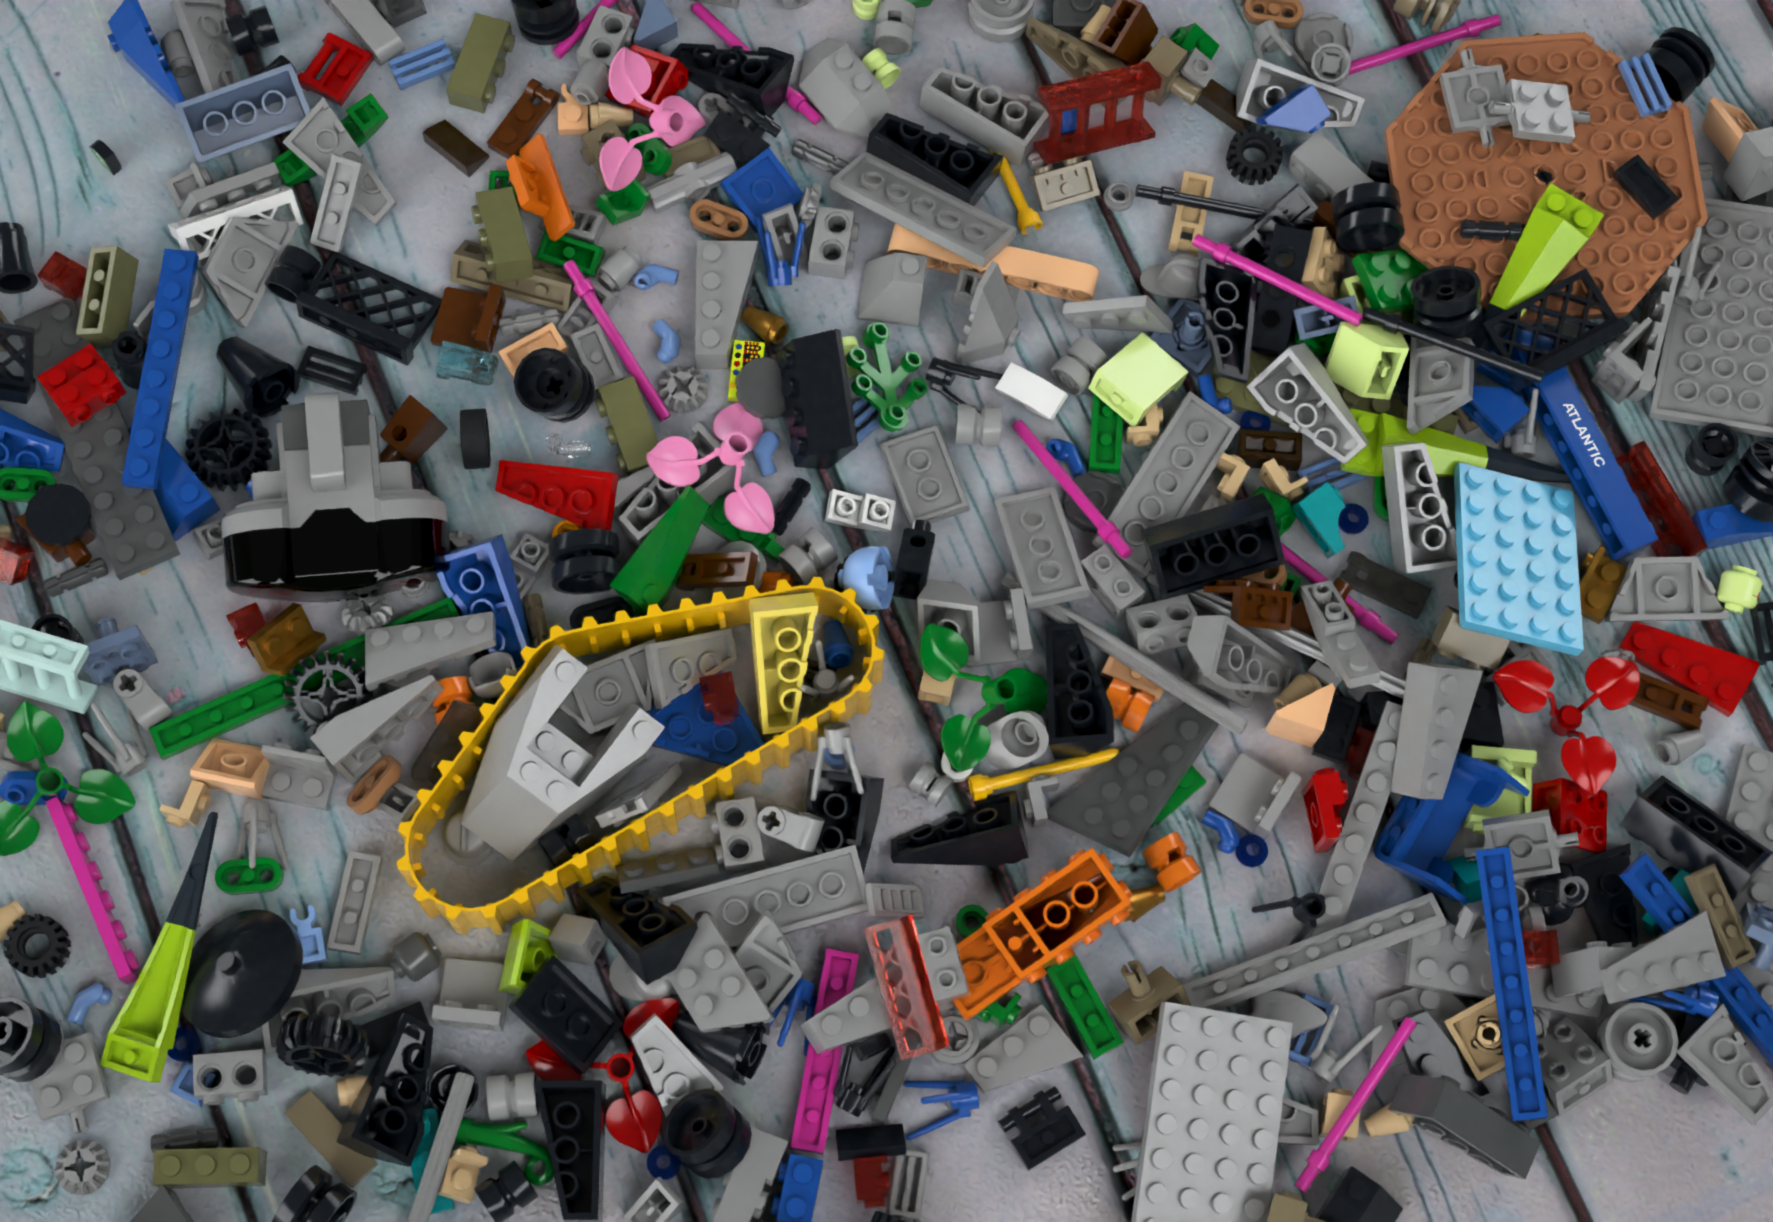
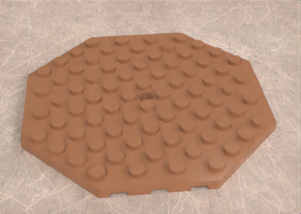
[1384,32,1708,324]

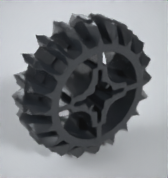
[185,407,273,492]
[283,650,373,735]
[276,1012,370,1077]

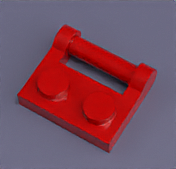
[297,33,374,106]

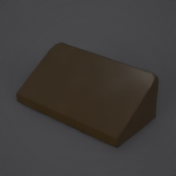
[1196,79,1252,134]
[422,120,490,177]
[1237,429,1302,471]

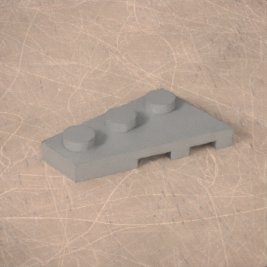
[1062,295,1173,333]
[644,628,738,709]
[963,1003,1083,1093]

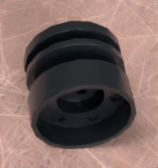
[511,0,580,45]
[1632,27,1715,103]
[514,348,595,423]
[1722,438,1773,523]

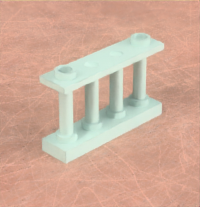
[0,620,98,714]

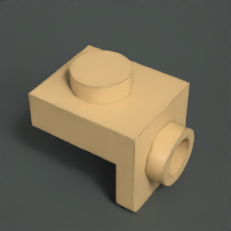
[1125,404,1163,447]
[159,779,212,828]

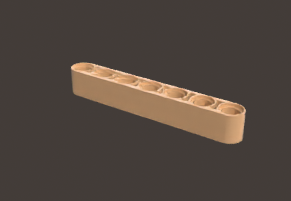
[887,224,1099,302]

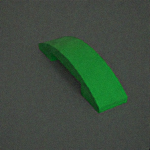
[271,93,389,187]

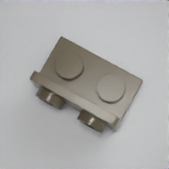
[1028,156,1100,212]

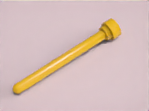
[989,149,1043,235]
[968,748,1120,802]

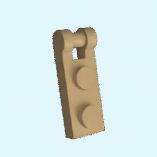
[1168,171,1214,257]

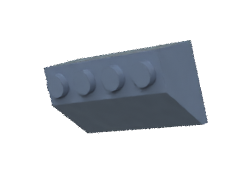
[174,63,310,164]

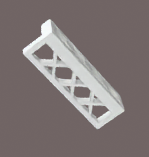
[168,185,303,260]

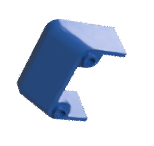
[1374,752,1530,905]

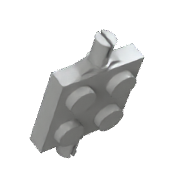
[1439,49,1511,148]
[1489,79,1590,144]
[1464,809,1580,880]
[31,1020,110,1134]

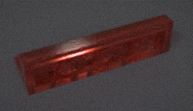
[1616,441,1708,558]
[863,914,949,1060]

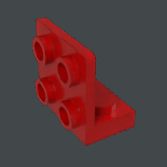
[1532,778,1607,854]

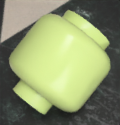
[1716,565,1763,614]

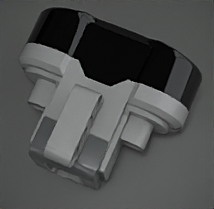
[221,392,450,603]

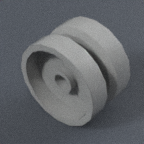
[968,0,1035,43]
[1593,1002,1679,1082]

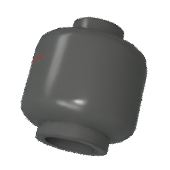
[390,932,442,982]

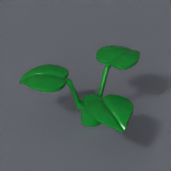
[919,623,1048,771]
[0,701,136,856]

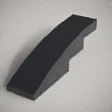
[1214,183,1318,268]

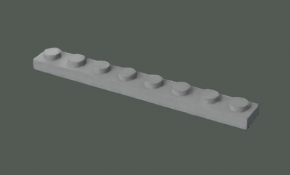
[1302,701,1402,941]
[1183,893,1446,1010]

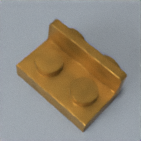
[1579,545,1627,624]
[247,603,327,676]

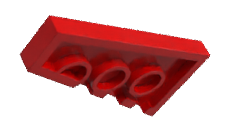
[495,460,619,531]
[1617,621,1760,717]

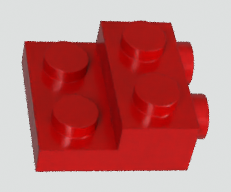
[604,44,689,119]
[37,343,126,427]
[1302,768,1348,854]

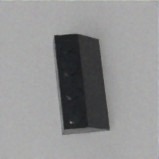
[777,329,858,469]
[1141,493,1286,600]
[1620,775,1773,902]

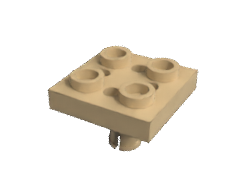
[1285,227,1345,300]
[1444,994,1505,1082]

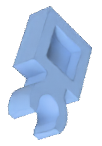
[289,905,328,967]

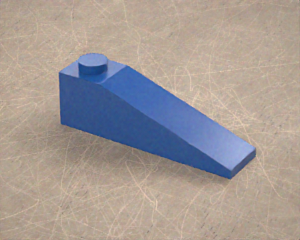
[107,0,185,109]
[0,409,65,472]
[129,427,220,542]
[432,534,531,668]

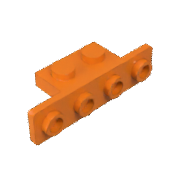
[506,134,575,242]

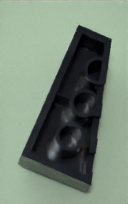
[866,113,1004,206]
[1359,682,1504,750]
[534,1080,606,1222]

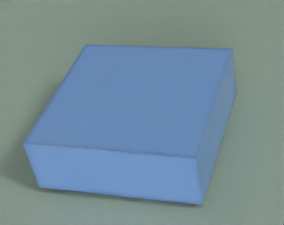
[170,1061,218,1107]

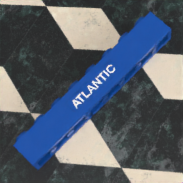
[1504,324,1659,561]

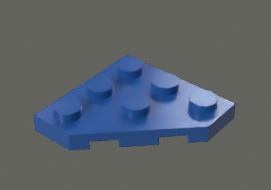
[647,670,764,766]

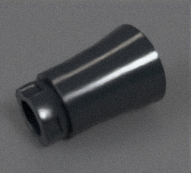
[0,222,38,294]
[112,331,147,390]

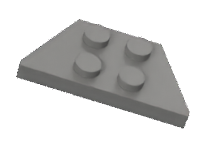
[202,217,299,328]
[1407,337,1475,434]
[1606,556,1730,622]
[558,639,656,735]
[595,762,683,828]
[734,910,804,1014]
[667,912,775,1033]
[1368,987,1483,1072]

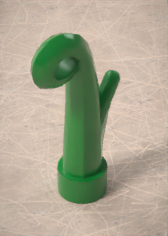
[454,1117,554,1186]

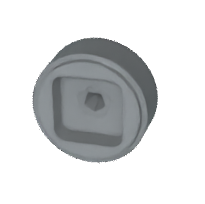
[1521,906,1546,940]

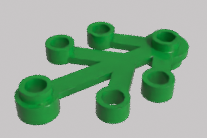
[846,322,928,432]

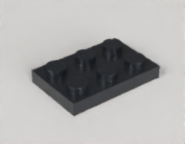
[508,955,623,1075]

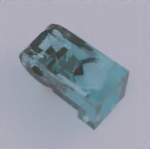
[436,341,499,385]

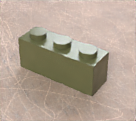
[446,13,515,113]
[471,187,533,283]
[76,246,139,348]
[595,376,659,476]
[153,1147,267,1189]

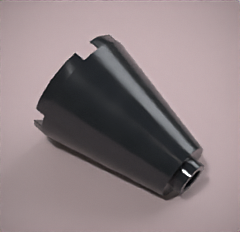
[216,337,300,418]
[672,1010,770,1086]

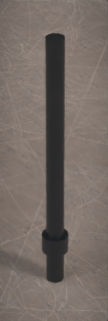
[1135,184,1313,230]
[1362,307,1545,384]

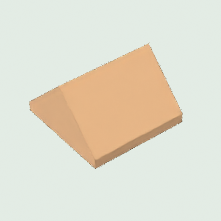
[1702,97,1759,163]
[1265,683,1336,748]
[190,738,270,800]

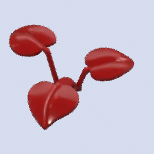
[1492,656,1640,796]
[526,998,679,1153]

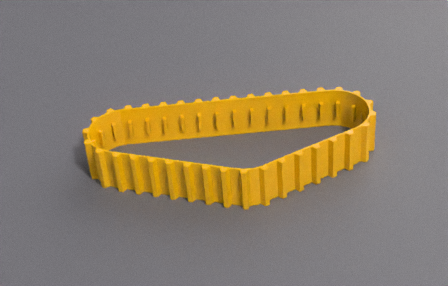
[397,576,884,936]

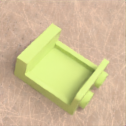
[1088,332,1189,426]
[1463,745,1537,835]

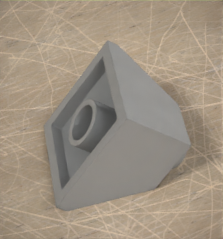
[858,252,927,327]
[917,580,983,662]

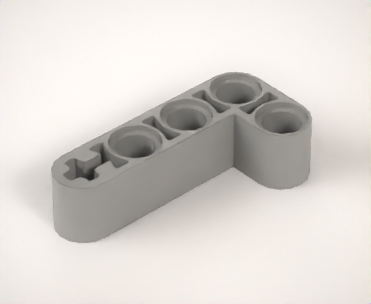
[324,0,405,66]

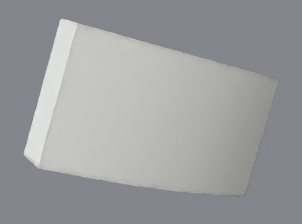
[995,362,1068,421]
[824,489,896,532]

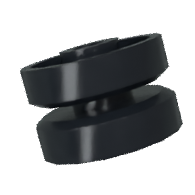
[1331,182,1405,252]
[1410,266,1483,339]
[548,528,622,595]
[0,996,62,1082]
[663,1089,752,1179]
[272,1165,357,1222]

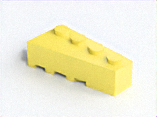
[749,592,819,734]

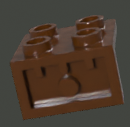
[430,283,506,357]
[1203,580,1293,631]

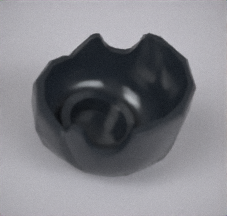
[427,1063,479,1115]

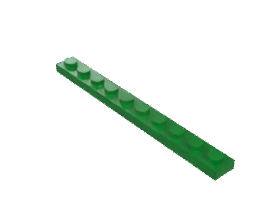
[149,597,459,760]

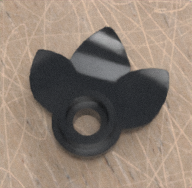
[1526,863,1591,926]

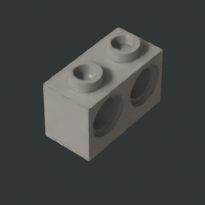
[576,5,636,69]
[808,206,859,280]
[1080,544,1145,622]
[1126,594,1198,655]
[710,797,765,874]
[917,926,971,1005]
[193,1049,267,1105]

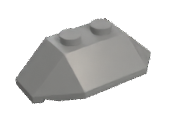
[799,38,898,138]

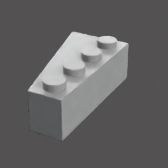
[1723,126,1773,202]
[710,1127,789,1222]

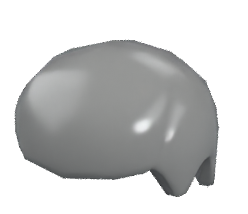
[468,652,517,699]

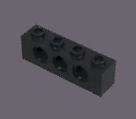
[1251,224,1312,356]

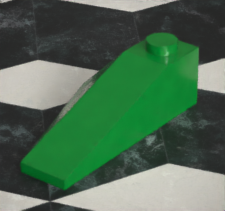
[609,485,709,616]

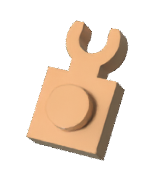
[558,84,589,135]

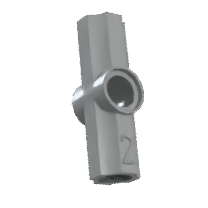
[645,152,737,213]

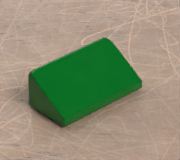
[536,229,606,277]

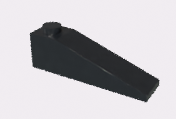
[670,43,795,117]
[1196,257,1258,383]
[1046,623,1114,759]
[805,769,884,874]
[891,790,1029,866]
[576,876,698,985]
[336,1013,433,1167]
[1315,1166,1403,1222]

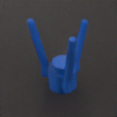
[755,217,806,286]
[763,979,817,1057]
[1628,981,1719,1017]
[904,1080,979,1141]

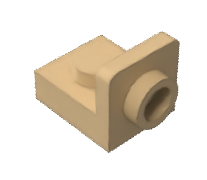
[1216,452,1250,503]
[1258,458,1309,504]
[437,1146,489,1203]

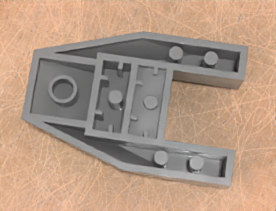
[460,645,665,862]

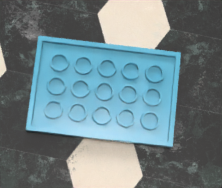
[1454,462,1584,656]

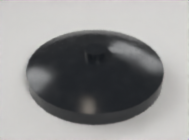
[181,910,303,1038]

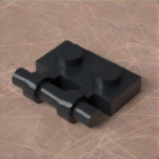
[703,93,782,165]
[998,1086,1086,1171]

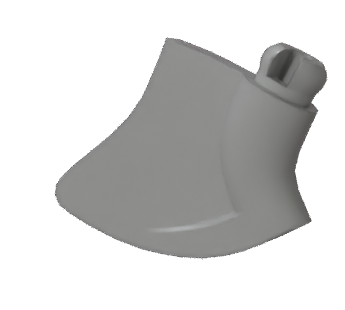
[1248,990,1328,1040]

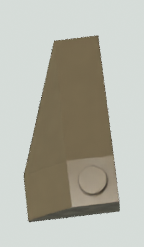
[1026,17,1138,113]

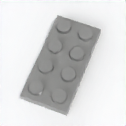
[994,486,1090,610]

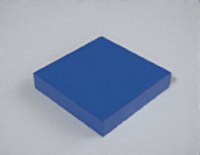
[719,148,803,234]

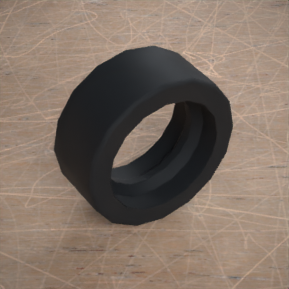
[460,408,491,469]

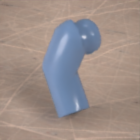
[634,264,679,290]
[652,319,681,364]
[753,431,780,477]
[66,983,112,1026]

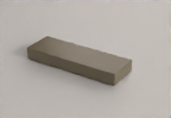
[1684,864,1757,970]
[284,1089,379,1188]

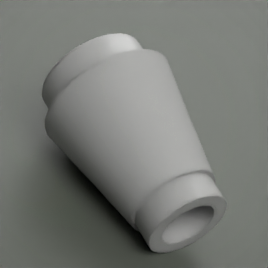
[1655,729,1706,766]

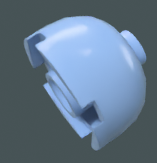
[838,546,894,610]

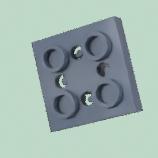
[1149,298,1212,378]
[82,618,158,686]
[1740,902,1773,972]

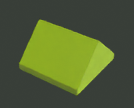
[498,919,558,995]

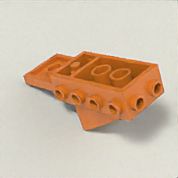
[953,848,1133,1021]

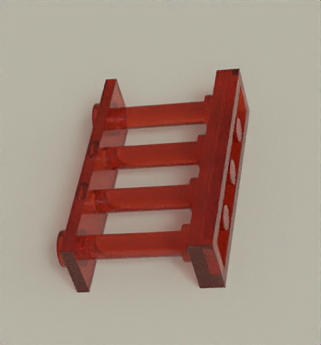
[1033,61,1162,164]

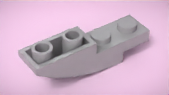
[1301,580,1381,688]

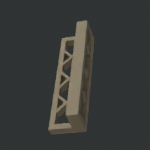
[450,240,575,312]

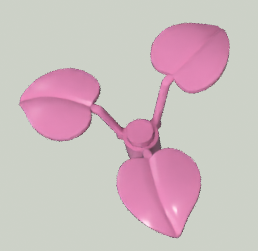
[599,47,707,191]
[646,402,775,534]

